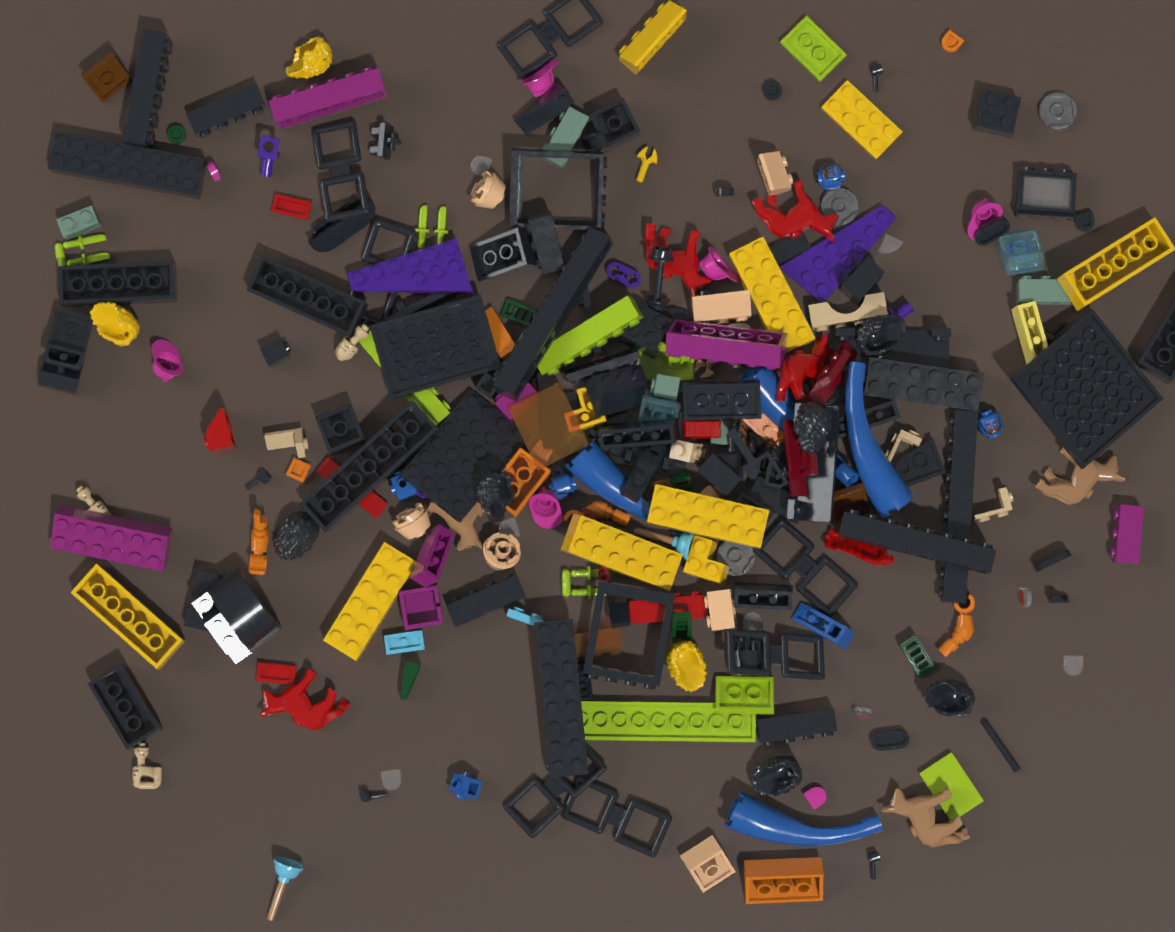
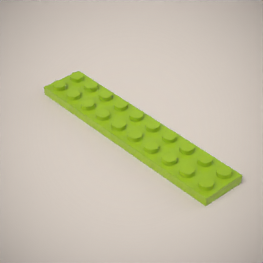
[581,701,756,742]

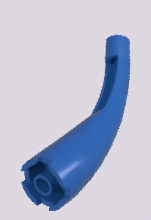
[845,362,914,518]
[738,366,859,487]
[566,440,652,520]
[724,791,883,846]

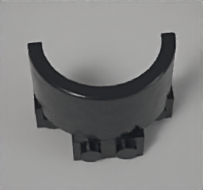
[191,567,281,664]

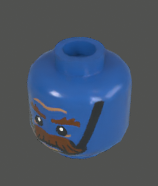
[817,164,845,190]
[978,409,1004,439]
[548,472,577,500]

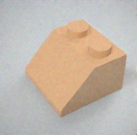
[757,151,793,196]
[704,589,738,631]
[680,835,736,893]

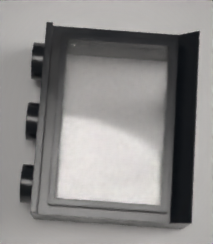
[1015,167,1077,221]

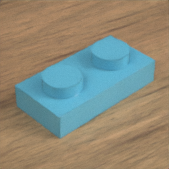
[506,607,543,626]
[384,630,425,655]

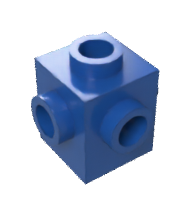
[389,470,418,501]
[449,771,483,801]

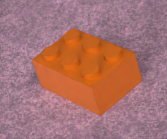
[503,448,551,518]

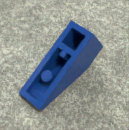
[792,602,855,650]

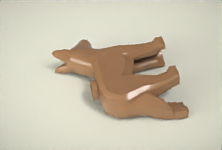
[1035,447,1126,505]
[427,502,485,552]
[882,786,970,847]

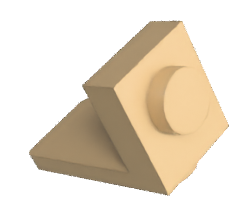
[264,428,309,458]
[885,429,922,462]
[669,440,710,464]
[973,487,1013,523]

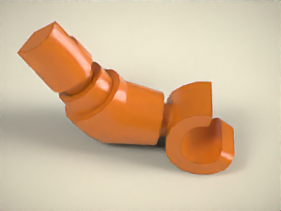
[563,501,631,527]
[249,508,269,575]
[937,593,975,657]

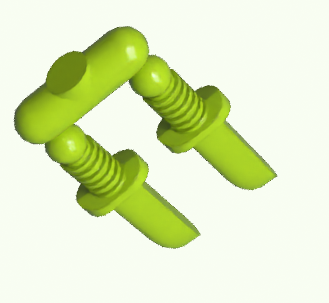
[415,205,448,251]
[55,234,111,266]
[562,566,615,600]

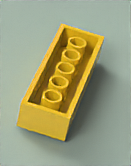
[1057,217,1175,311]
[728,237,815,355]
[647,484,769,549]
[560,514,683,591]
[323,542,416,661]
[71,564,185,670]

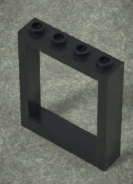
[509,148,608,230]
[583,581,675,690]

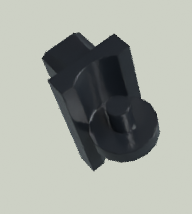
[370,123,401,160]

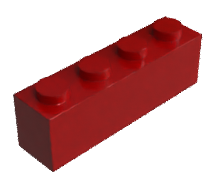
[629,592,707,625]

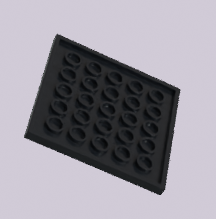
[1010,309,1164,469]

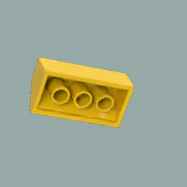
[619,0,687,75]

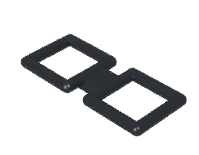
[497,0,603,80]
[312,120,370,222]
[349,219,417,325]
[753,518,858,617]
[726,629,825,681]
[503,744,607,838]
[561,775,672,858]

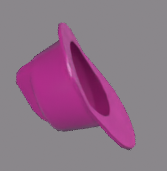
[520,59,558,97]
[967,198,1003,241]
[699,246,740,283]
[152,339,184,382]
[529,486,563,529]

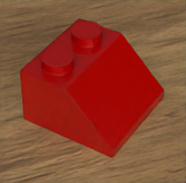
[204,408,237,455]

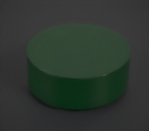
[167,125,187,145]

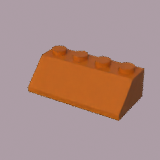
[744,857,824,904]

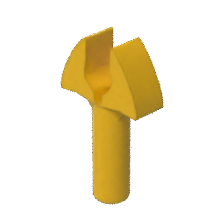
[636,146,657,182]

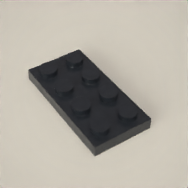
[561,348,641,384]
[682,380,762,421]

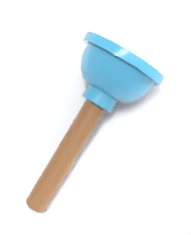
[634,527,697,561]
[267,856,304,921]

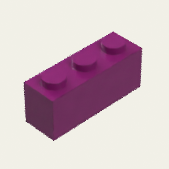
[1110,504,1144,565]
[411,524,455,588]

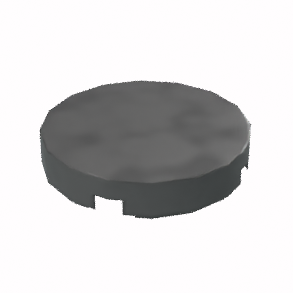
[1039,92,1077,131]
[820,188,859,226]
[717,541,755,576]

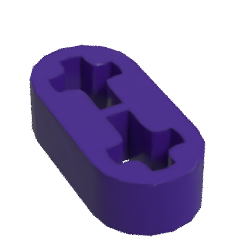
[606,262,641,288]

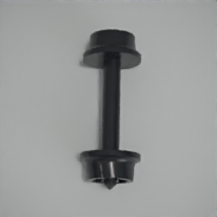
[644,245,674,312]

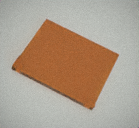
[508,382,589,470]

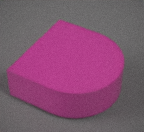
[206,161,222,182]
[803,787,826,810]

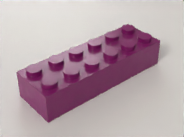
[269,67,387,130]
[665,319,787,370]
[50,505,173,572]

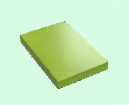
[780,15,847,82]
[637,342,694,381]
[715,676,774,714]
[919,752,984,822]

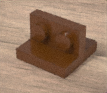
[81,52,132,103]
[832,479,870,524]

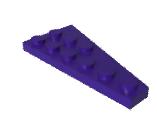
[779,206,897,303]
[347,239,473,293]

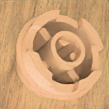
[470,171,506,209]
[392,503,431,540]
[483,533,521,570]

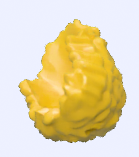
[286,37,332,79]
[90,302,140,347]
[666,640,707,692]

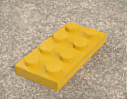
[821,80,903,160]

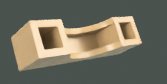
[808,292,888,332]

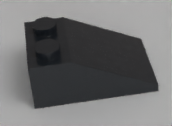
[469,228,537,282]

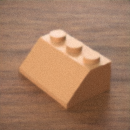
[691,290,751,325]

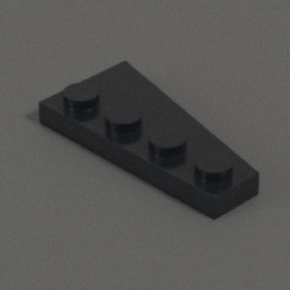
[892,437,946,487]

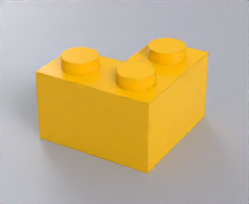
[564,387,606,434]
[683,535,730,586]

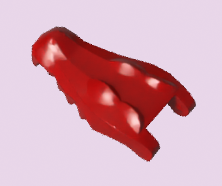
[824,528,894,566]

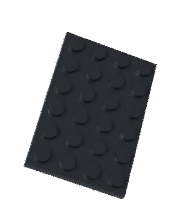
[370,294,502,400]
[400,390,531,523]

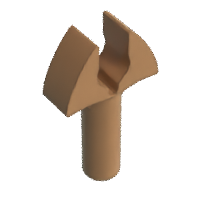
[695,359,716,379]

